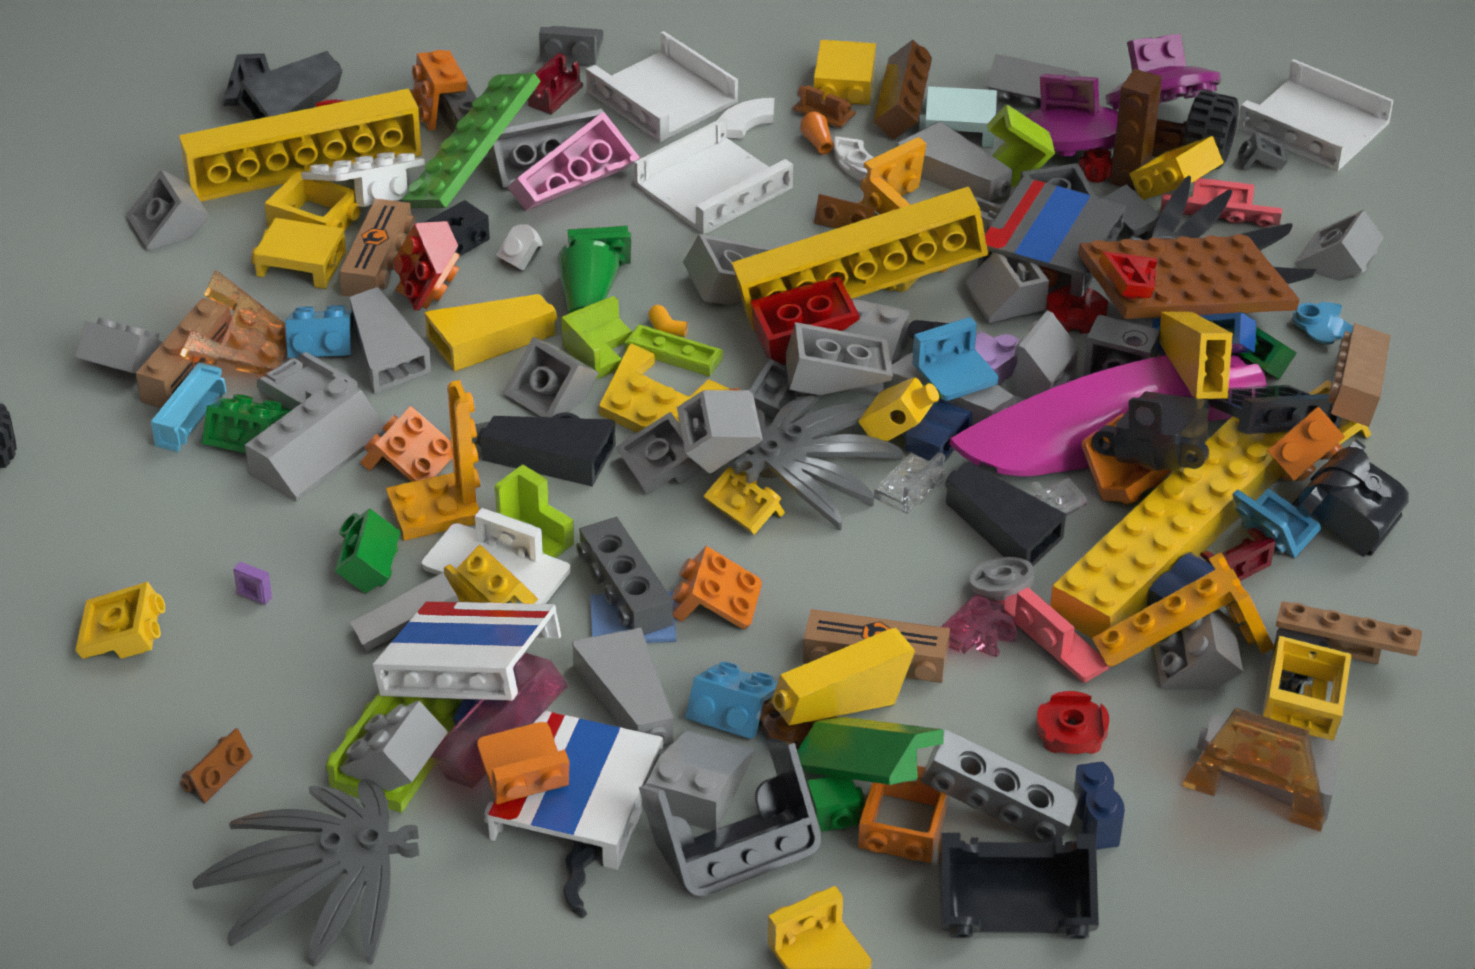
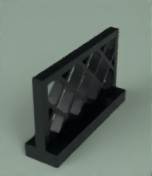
[1204,385,1341,434]

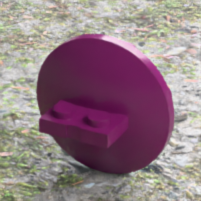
[1105,33,1221,110]
[1024,74,1118,156]

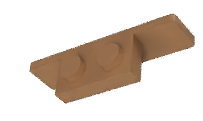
[1276,601,1422,664]

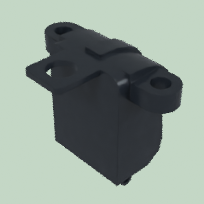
[1092,391,1210,472]
[1292,438,1409,557]

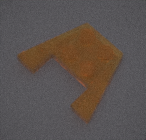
[179,270,287,376]
[1182,707,1326,832]

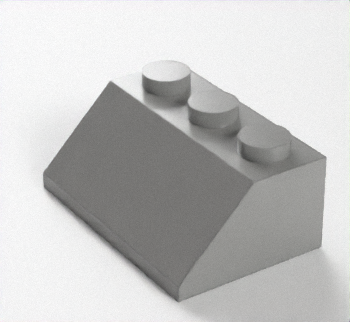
[987,54,1080,106]

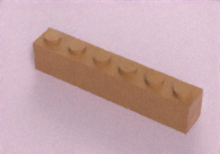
[1327,323,1391,427]

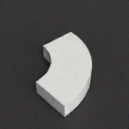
[718,98,775,139]
[834,137,874,181]

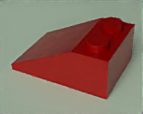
[750,276,860,365]

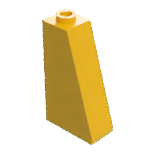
[425,294,557,372]
[1159,312,1233,399]
[771,628,915,725]

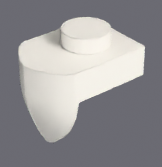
[496,224,543,271]

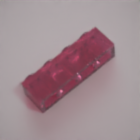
[431,652,568,789]

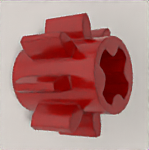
[1079,148,1113,183]

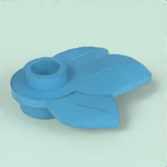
[1292,302,1353,344]

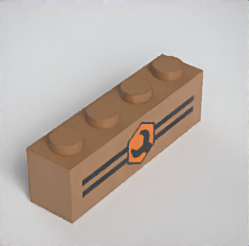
[340,198,415,297]
[136,298,234,408]
[803,609,950,683]

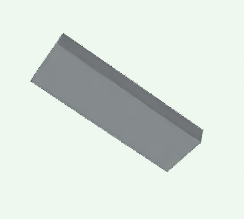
[350,573,459,652]

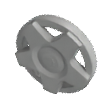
[969,557,1035,601]

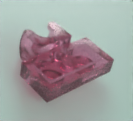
[941,594,1016,657]

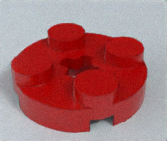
[1046,283,1109,334]
[1036,691,1110,754]

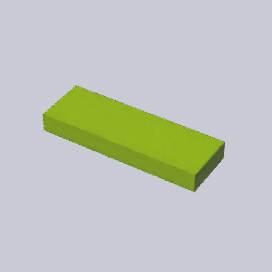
[625,324,723,377]

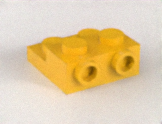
[75,581,165,659]

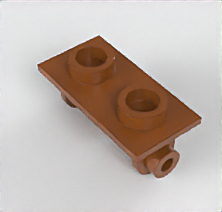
[792,85,856,128]
[814,194,879,229]
[180,728,253,803]

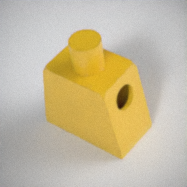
[858,377,939,441]

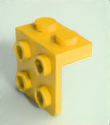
[768,886,872,969]

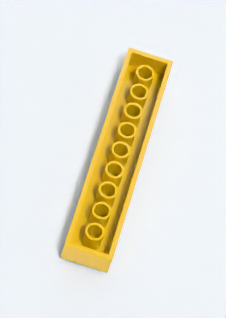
[1050,416,1287,638]

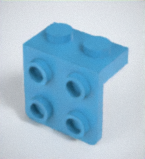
[285,305,352,358]
[912,317,998,401]
[1232,488,1321,558]
[685,662,778,739]

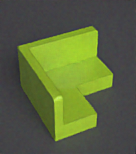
[987,104,1055,188]
[561,296,632,380]
[494,464,574,558]

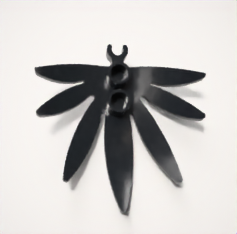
[1130,175,1316,284]

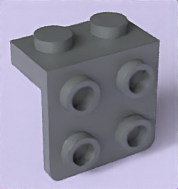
[539,26,604,66]

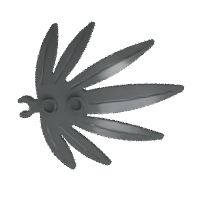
[734,394,903,530]
[192,779,419,966]

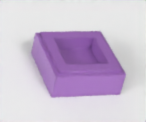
[233,562,272,605]

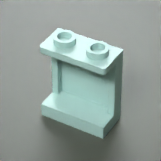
[919,86,997,147]

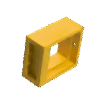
[1130,136,1223,200]
[264,171,361,231]
[1261,636,1352,741]

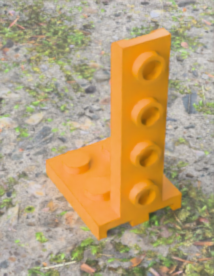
[858,137,950,272]
[386,380,480,541]
[1092,552,1274,667]

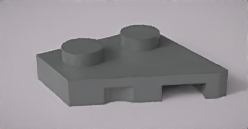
[749,359,805,422]

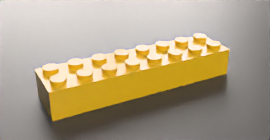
[179,88,422,202]
[732,186,988,331]

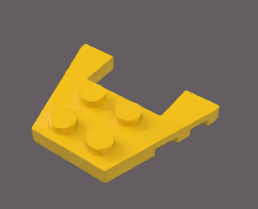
[599,343,730,433]

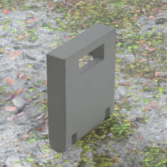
[257,352,357,410]

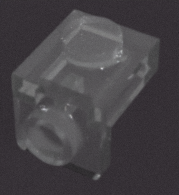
[1031,477,1088,517]

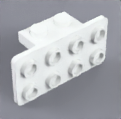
[301,152,425,207]
[422,508,570,604]

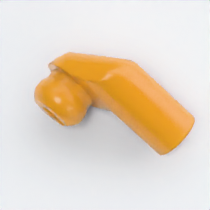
[648,304,688,337]

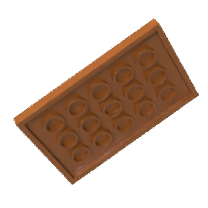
[1077,234,1300,319]

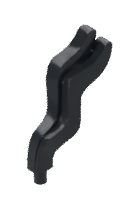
[563,840,597,918]

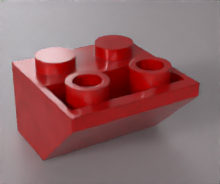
[393,221,458,311]

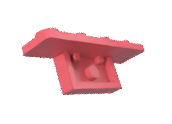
[1160,178,1282,227]
[993,587,1109,683]

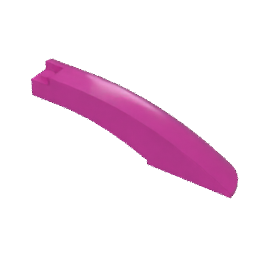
[949,355,1267,476]

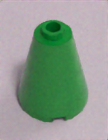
[558,239,619,314]

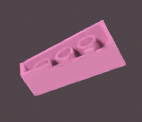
[507,112,640,211]

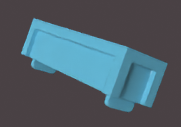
[151,362,227,452]

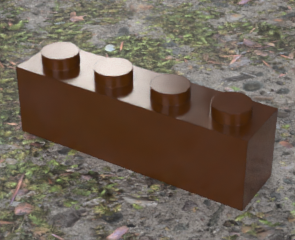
[873,40,932,140]
[1110,68,1162,192]

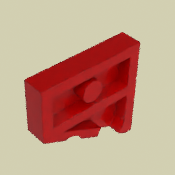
[1099,251,1157,299]

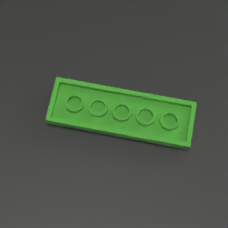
[402,73,541,208]

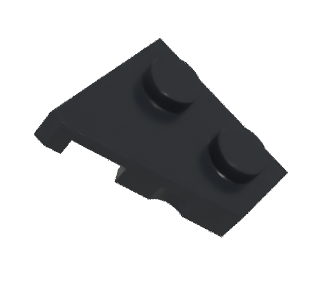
[222,53,270,106]

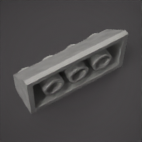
[488,109,603,189]
[245,377,385,502]

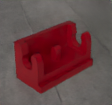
[528,53,583,115]
[1200,527,1275,581]

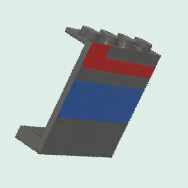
[977,177,1125,297]

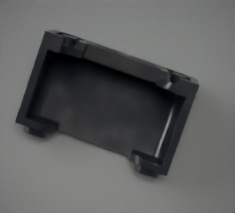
[938,832,1099,939]

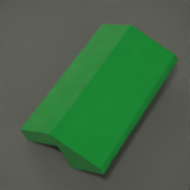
[797,717,944,785]

